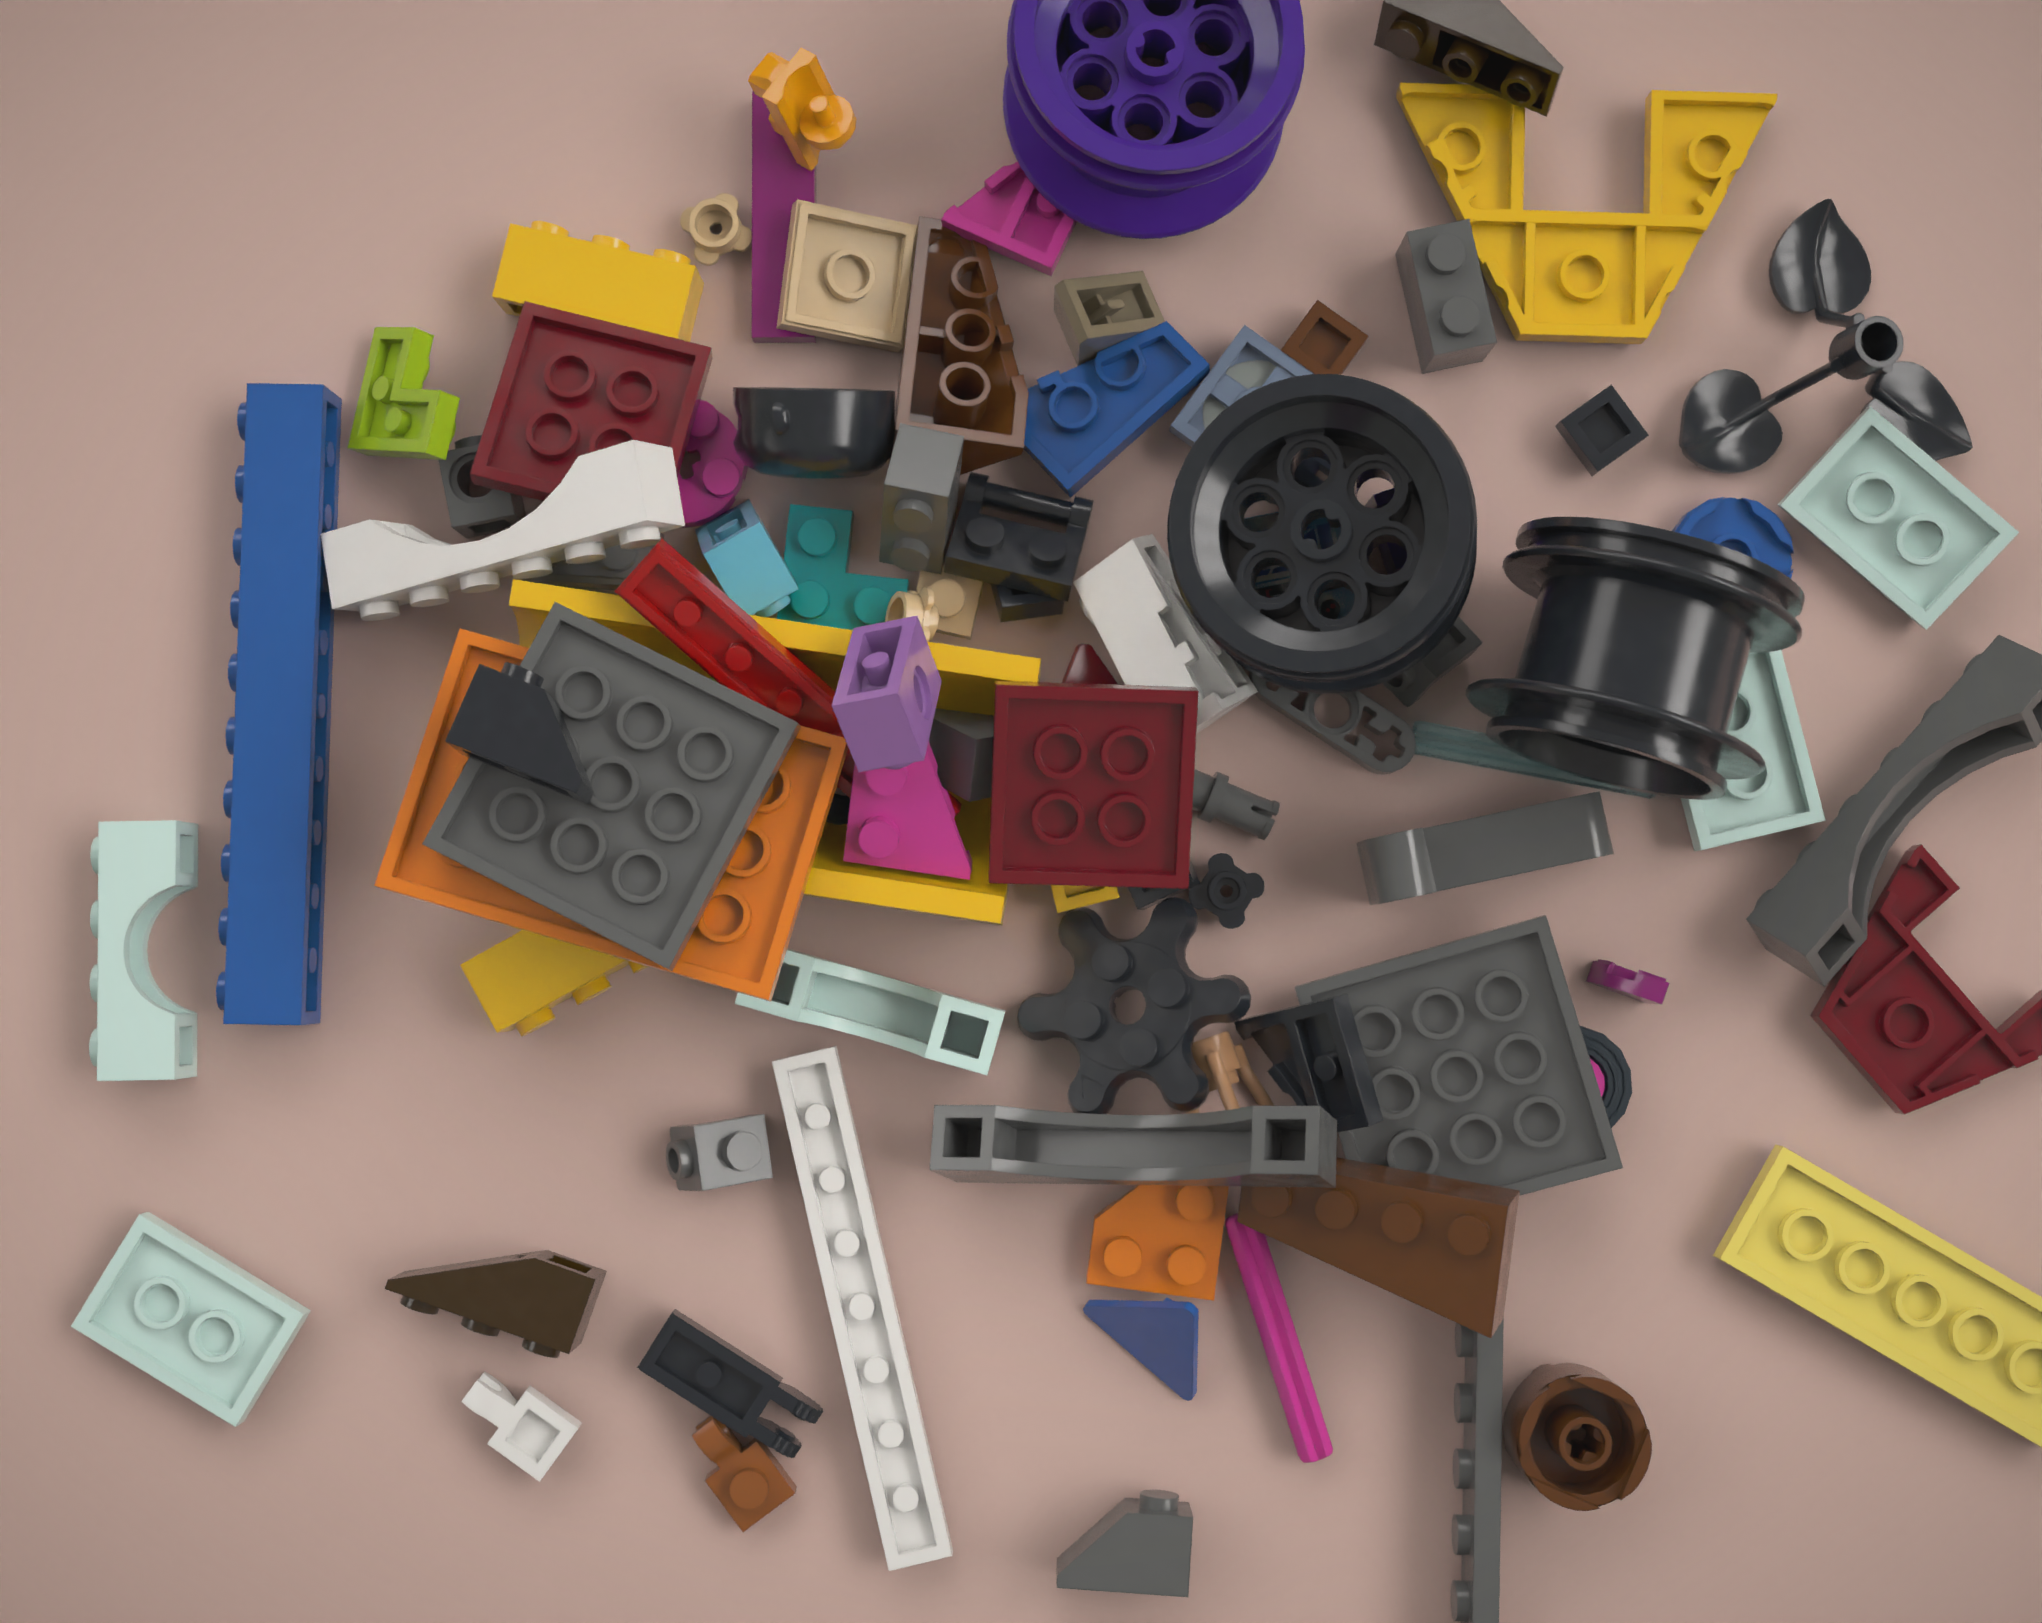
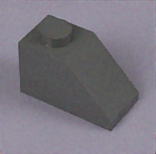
[1056,1490,1193,1597]

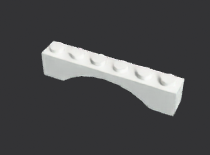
[320,440,685,621]

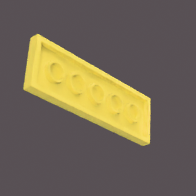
[1713,1144,2042,1448]

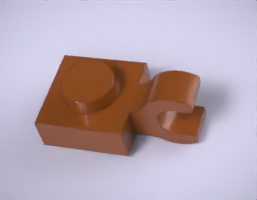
[692,1415,797,1532]

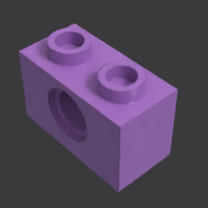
[832,616,942,772]

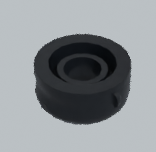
[733,387,895,479]

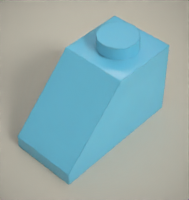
[695,499,799,617]

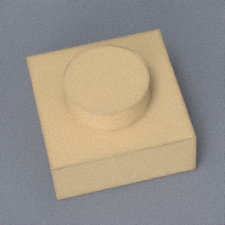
[916,566,984,640]

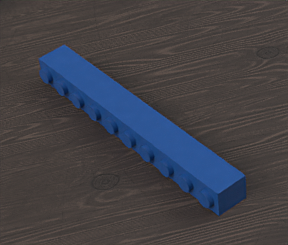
[216,383,342,1025]

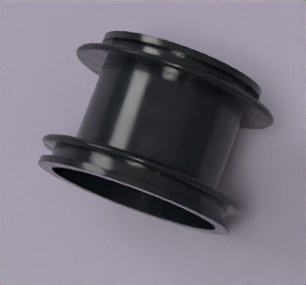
[1167,374,1477,694]
[1465,516,1805,800]

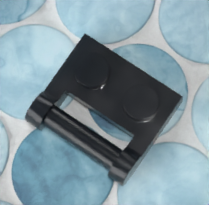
[944,472,1094,602]

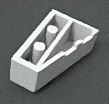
[1073,534,1258,734]

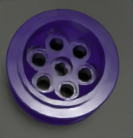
[1003,0,1305,239]

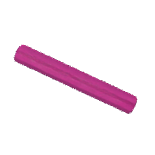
[1225,1213,1333,1463]

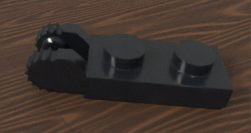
[637,1309,823,1458]

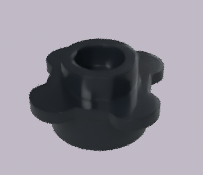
[1188,853,1264,929]

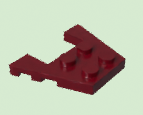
[1810,844,2042,1115]

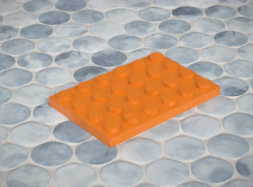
[374,628,848,1002]

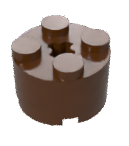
[1503,1363,1652,1511]

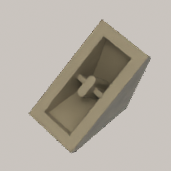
[1054,271,1165,366]

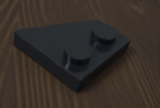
[1234,994,1383,1133]

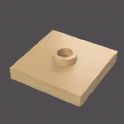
[776,199,918,353]

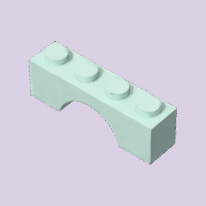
[89,820,198,1081]
[735,948,1006,1075]

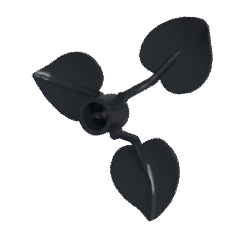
[1679,199,1973,474]

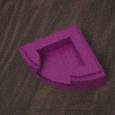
[1586,959,1670,1005]

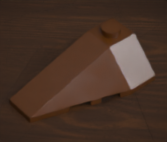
[888,216,1029,475]

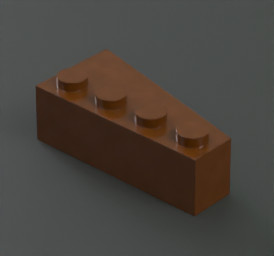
[1237,1157,1520,1338]

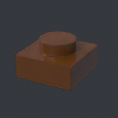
[1281,300,1369,375]

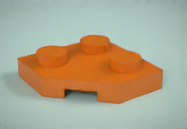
[1086,1185,1229,1301]

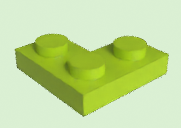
[347,327,460,460]

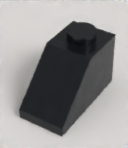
[445,662,594,804]

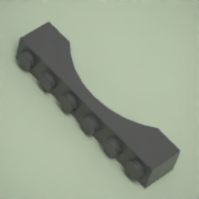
[1746,635,2042,987]
[930,1105,1337,1188]

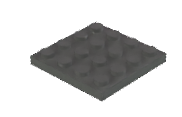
[422,602,800,971]
[1295,915,1623,1196]

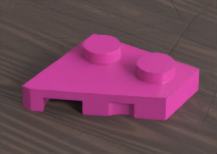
[941,161,1077,276]
[843,741,973,880]

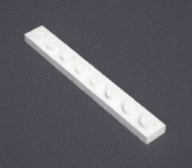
[772,1046,953,1571]

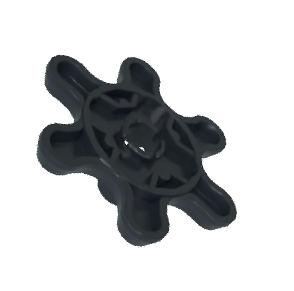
[1017,897,1251,1114]

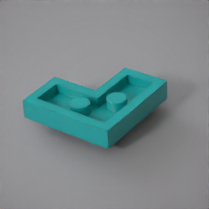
[777,504,910,630]

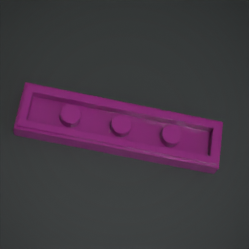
[752,91,816,343]

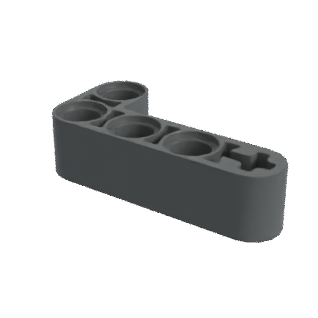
[1356,791,1614,905]

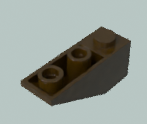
[1374,0,1564,117]
[385,1250,607,1358]

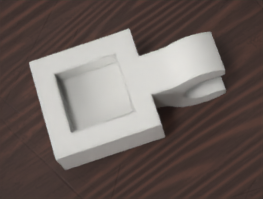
[461,1372,582,1482]

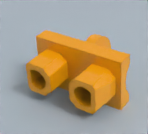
[748,47,857,171]

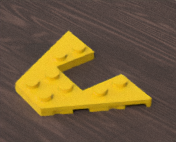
[1396,83,1777,344]

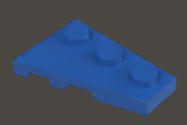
[1024,321,1210,498]

